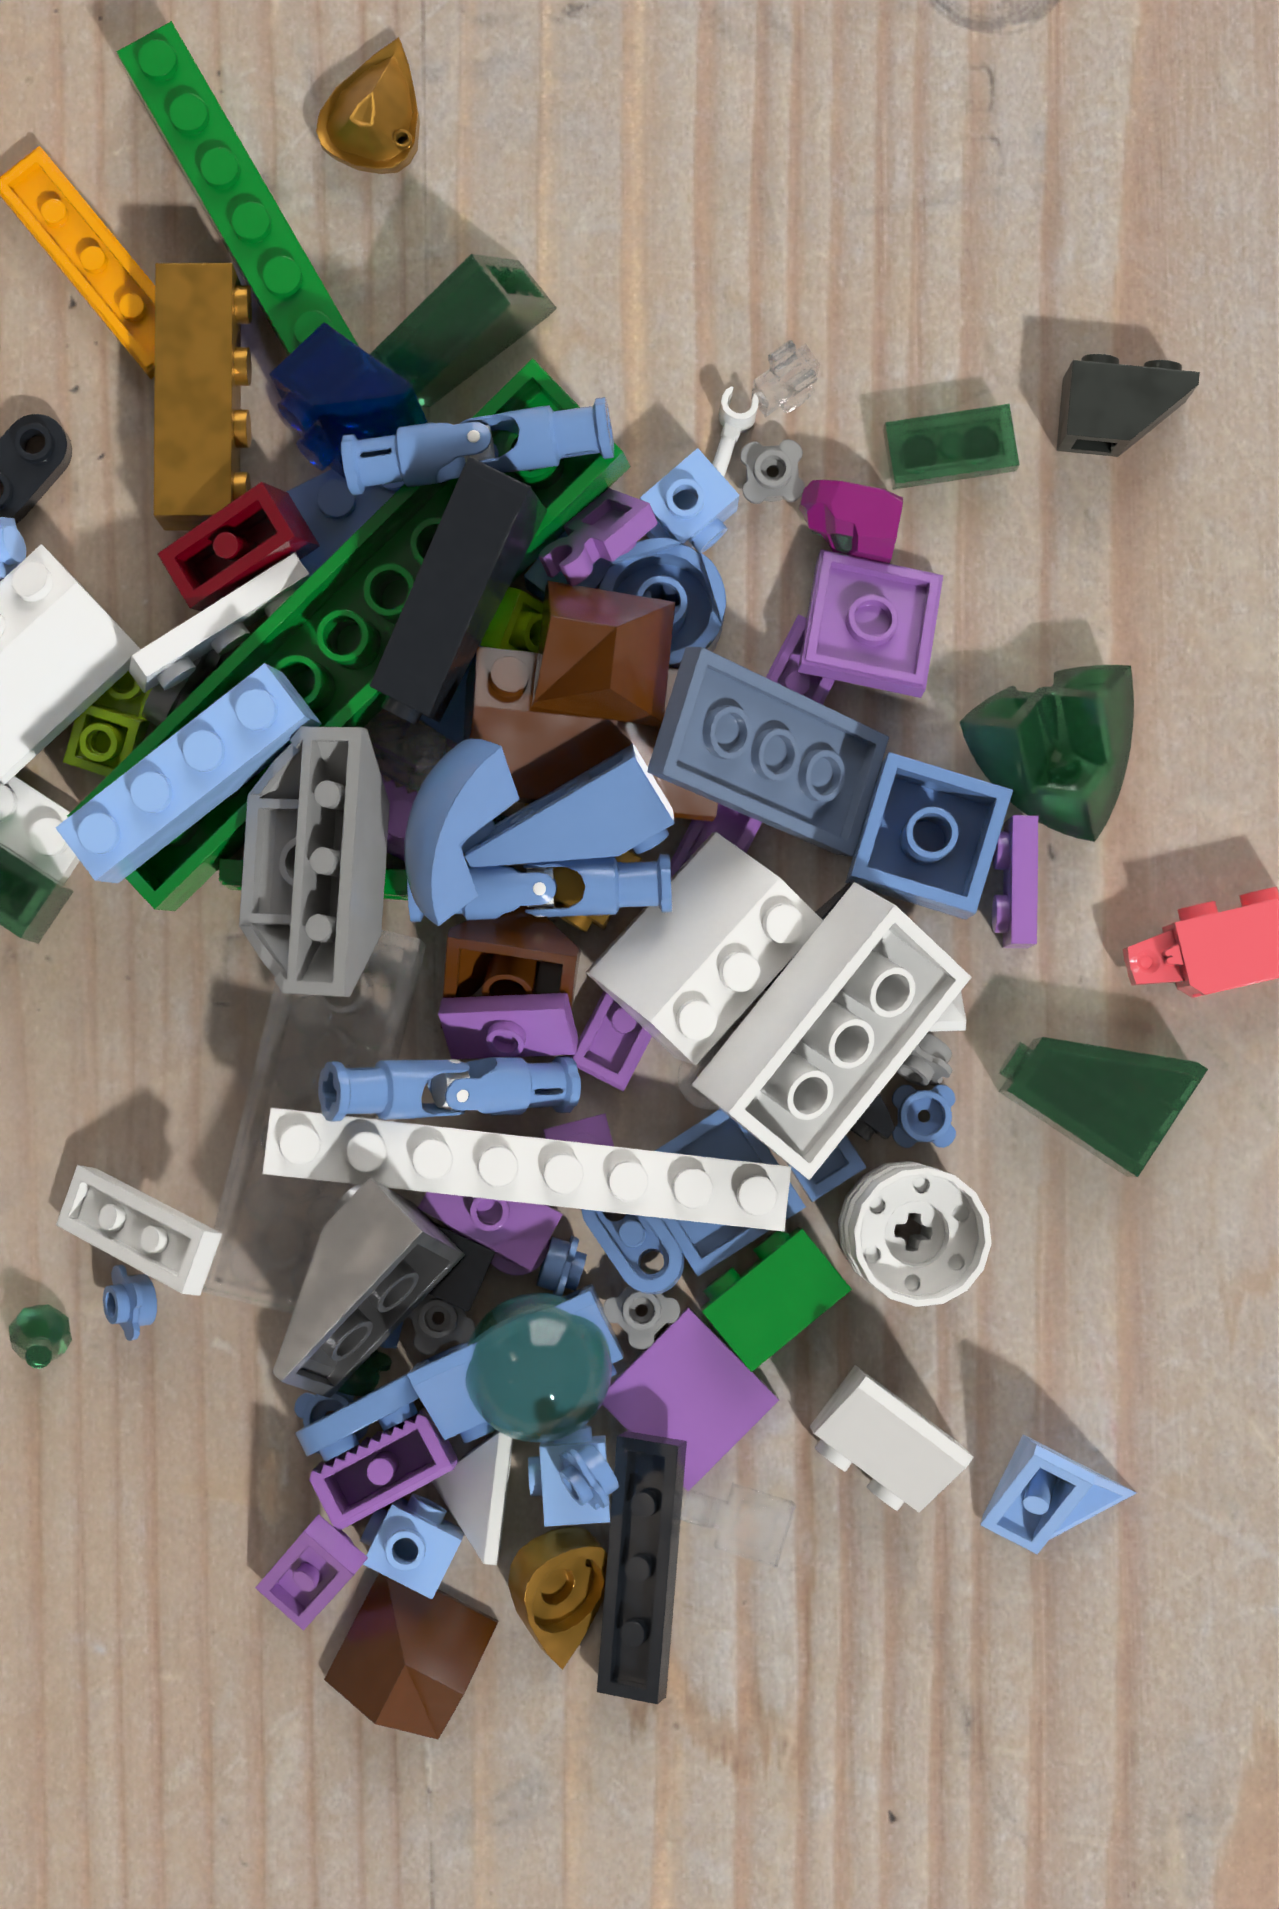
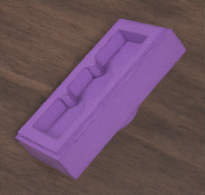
[438,993,578,1059]
[418,1192,563,1271]

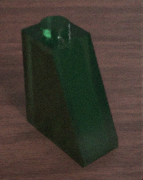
[366,254,557,407]
[999,1037,1208,1177]

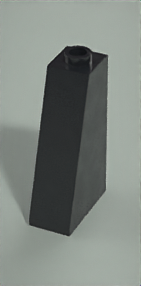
[370,456,547,726]

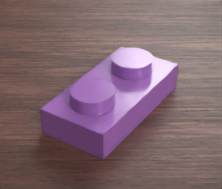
[992,815,1038,949]
[255,1514,368,1631]

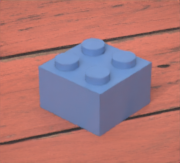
[845,752,1013,920]

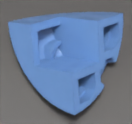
[404,739,520,926]

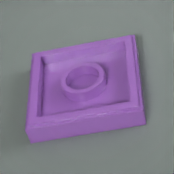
[798,549,943,698]
[597,1307,779,1492]

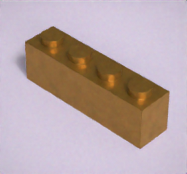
[153,263,252,531]

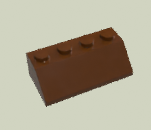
[463,646,718,821]

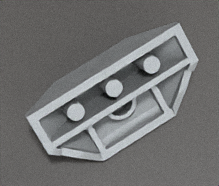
[239,726,390,997]

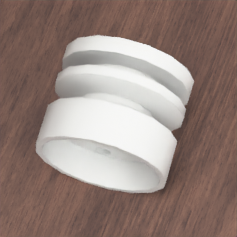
[838,1161,992,1307]

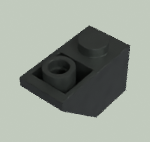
[1057,354,1200,457]

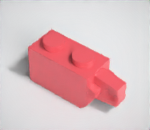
[1123,887,1279,998]

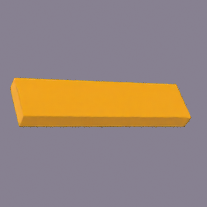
[0,146,155,379]

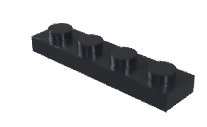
[597,1431,687,1704]

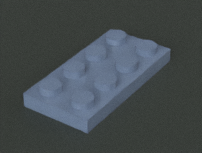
[647,647,889,857]

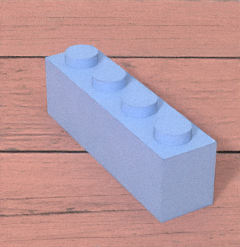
[56,663,322,884]

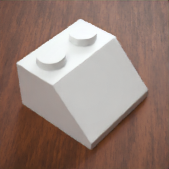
[810,1365,974,1512]

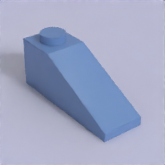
[464,744,675,868]

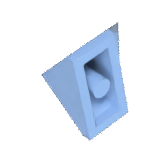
[980,1434,1137,1554]

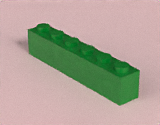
[116,21,366,397]

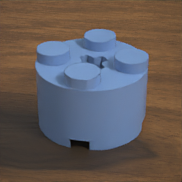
[599,537,726,668]

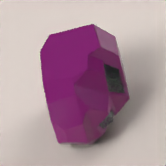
[799,480,903,563]

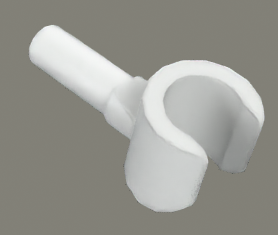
[712,386,759,477]

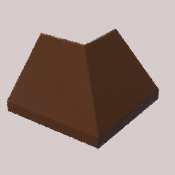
[532,581,675,727]
[441,906,581,1029]
[324,1573,498,1740]

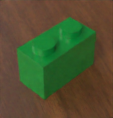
[700,1226,852,1372]

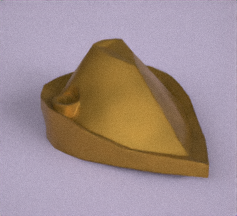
[316,37,420,174]
[508,1526,608,1670]

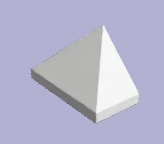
[432,1425,515,1565]

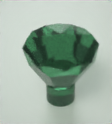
[9,1304,72,1369]

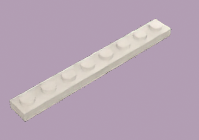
[262,1108,791,1231]

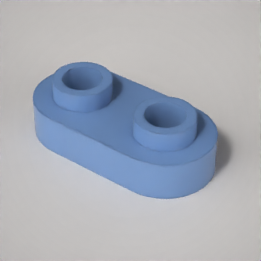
[582,1209,684,1295]
[295,1373,419,1462]

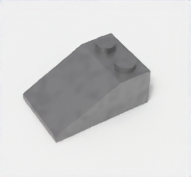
[272,1178,465,1398]

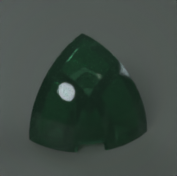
[960,665,1134,842]

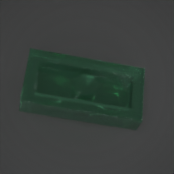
[883,404,1020,490]

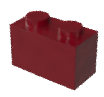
[157,481,320,611]

